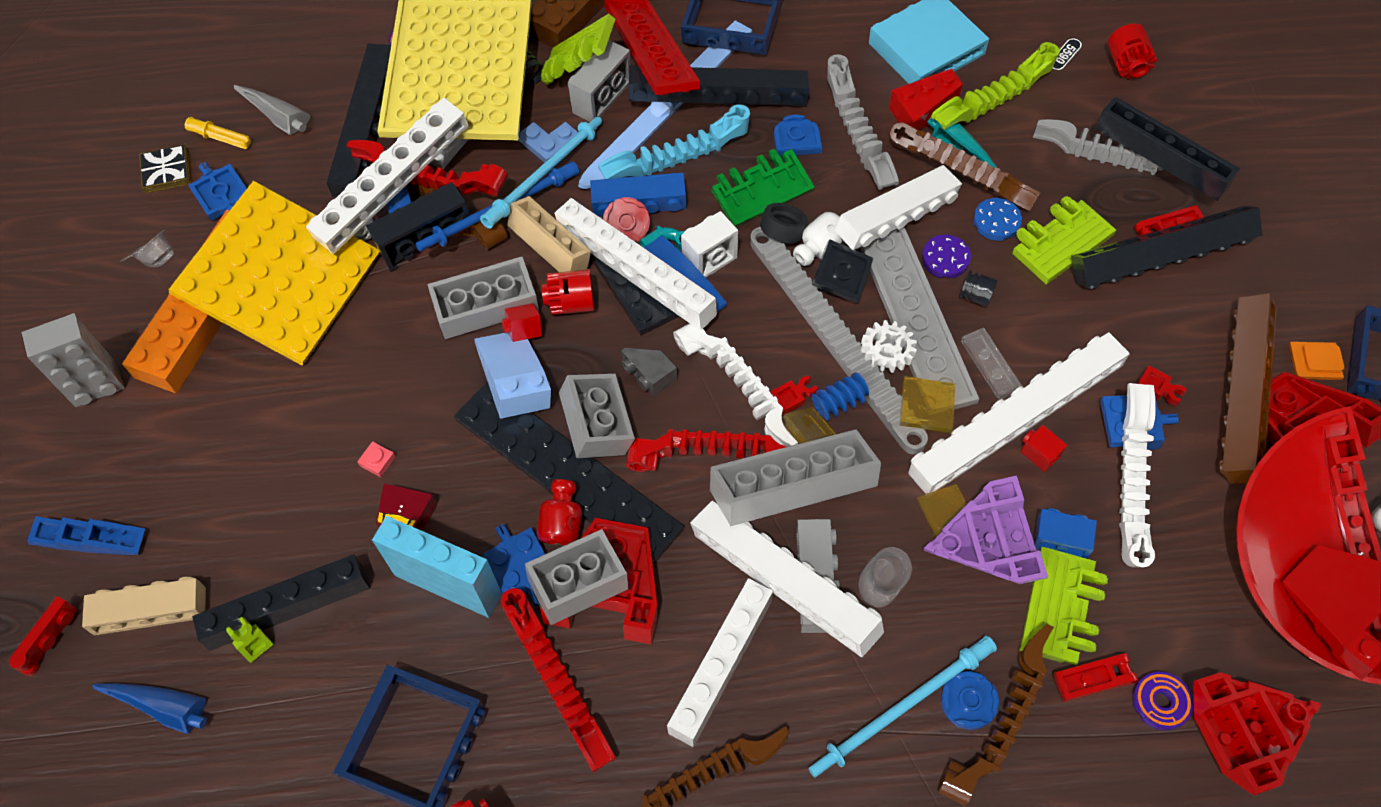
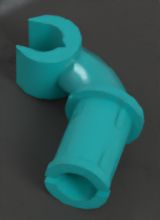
[639,226,685,251]

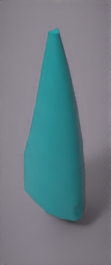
[927,118,997,168]

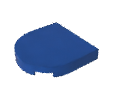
[774,115,822,157]

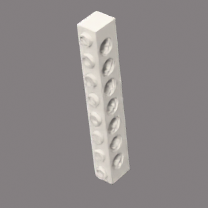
[306,97,468,254]
[555,198,717,331]

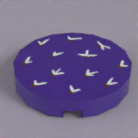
[922,235,971,278]

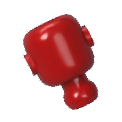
[537,479,582,546]

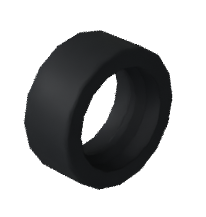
[760,203,808,243]

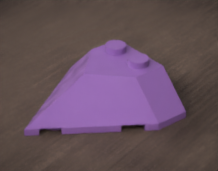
[923,476,1048,584]

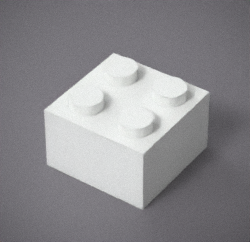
[681,211,738,278]

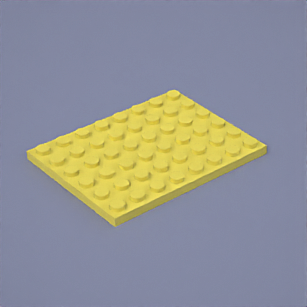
[378,0,532,140]

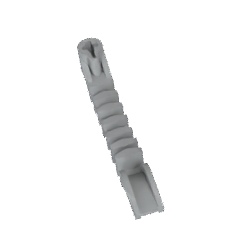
[827,55,899,190]
[1033,119,1164,175]

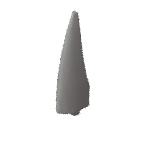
[234,85,311,135]

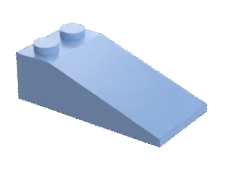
[474,333,551,419]

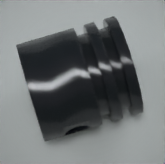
[959,270,998,307]

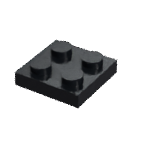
[812,239,874,303]

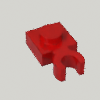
[1138,366,1187,406]
[770,376,818,415]

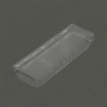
[961,328,1022,400]

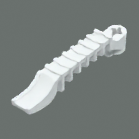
[673,324,798,447]
[1119,383,1155,567]

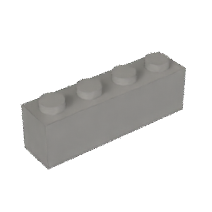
[796,519,839,633]

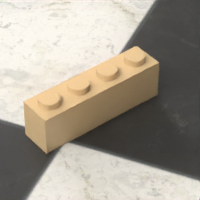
[507,196,591,272]
[82,577,206,635]

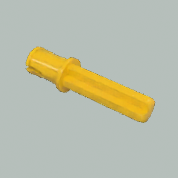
[185,117,251,149]

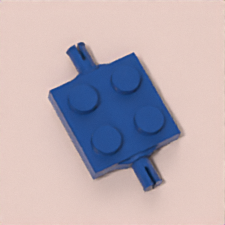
[188,162,247,221]
[483,524,545,606]

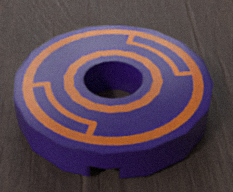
[1132,672,1193,731]

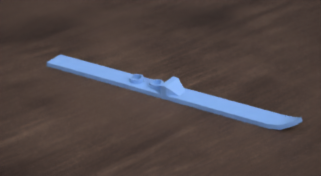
[578,21,752,189]

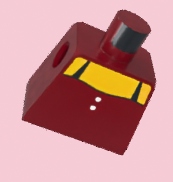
[376,483,437,531]

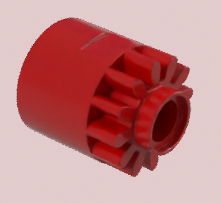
[1107,23,1158,79]
[542,269,594,315]

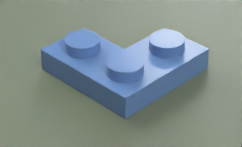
[518,122,578,163]

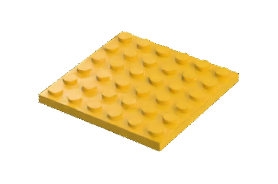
[168,181,380,366]

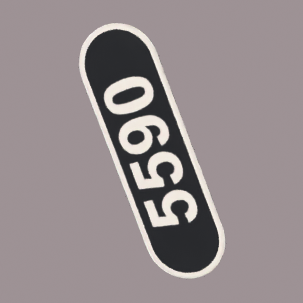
[1053,39,1081,70]

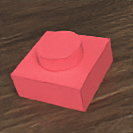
[358,441,396,477]

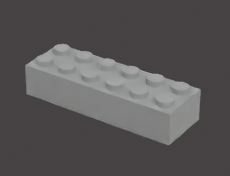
[710,429,881,526]

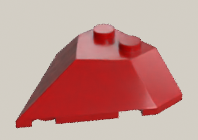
[1194,672,1321,796]

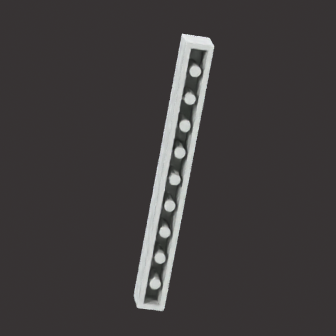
[908,332,1130,497]

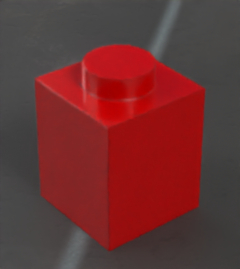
[502,303,542,342]
[1020,425,1067,472]

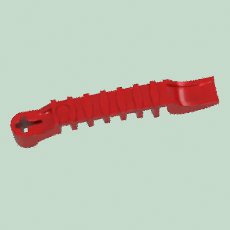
[346,140,508,198]
[626,429,787,472]
[501,588,616,773]

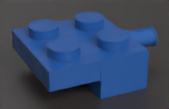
[1100,395,1178,450]

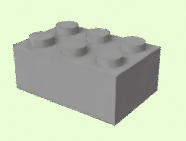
[568,40,631,122]
[559,374,635,458]
[525,529,628,625]

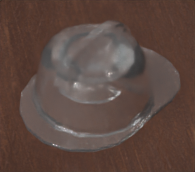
[119,229,174,267]
[859,547,912,608]

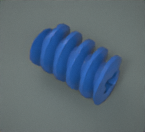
[811,372,869,422]

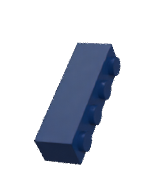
[590,173,686,217]

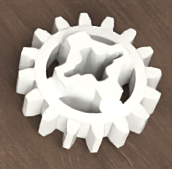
[861,320,917,373]

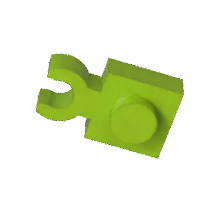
[226,617,274,663]

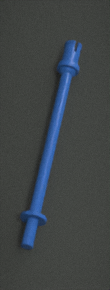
[416,161,579,251]

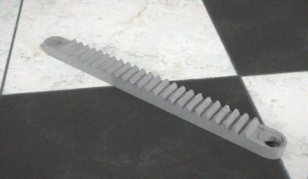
[750,227,928,454]

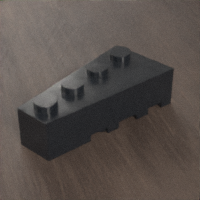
[366,182,470,272]

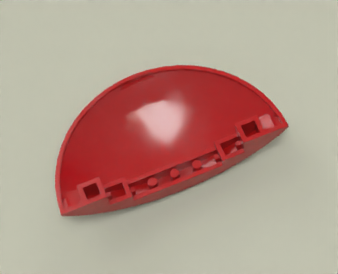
[1236,406,1381,685]

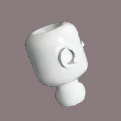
[793,212,845,266]

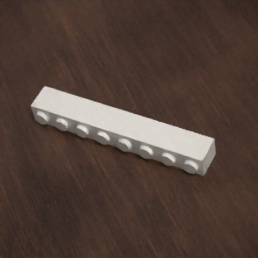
[690,501,884,657]

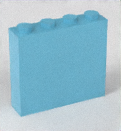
[869,0,989,84]
[372,516,502,618]

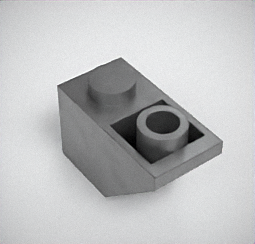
[621,348,677,397]

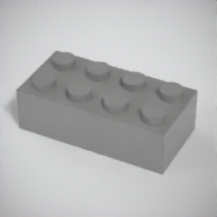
[427,257,539,339]
[21,313,125,407]

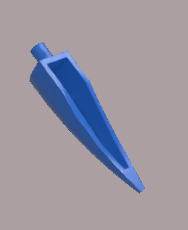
[92,683,207,734]

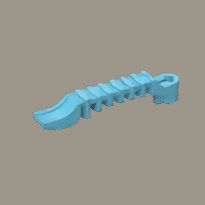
[598,105,750,179]

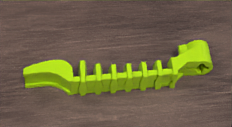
[931,42,1060,130]

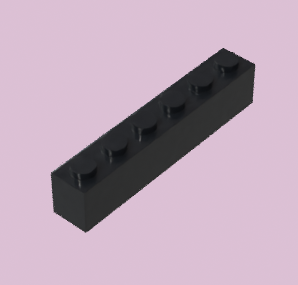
[1095,96,1240,201]
[192,554,370,651]

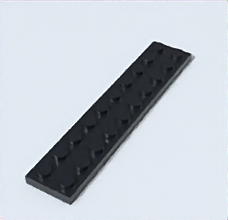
[454,381,684,565]

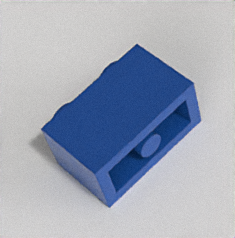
[1033,508,1097,559]

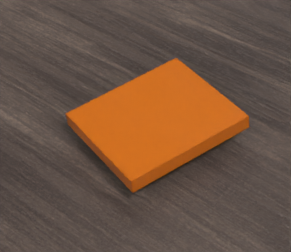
[1288,342,1344,380]

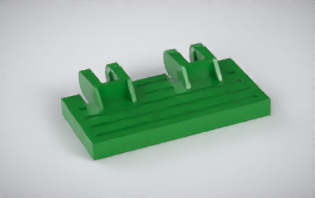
[711,149,815,228]

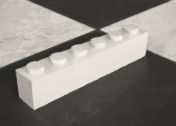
[835,165,962,250]
[667,578,773,747]

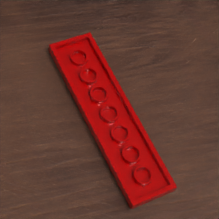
[604,0,700,95]

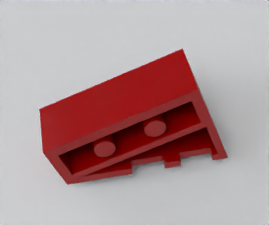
[889,68,963,130]

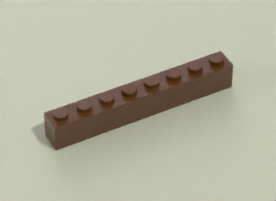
[1220,293,1277,484]

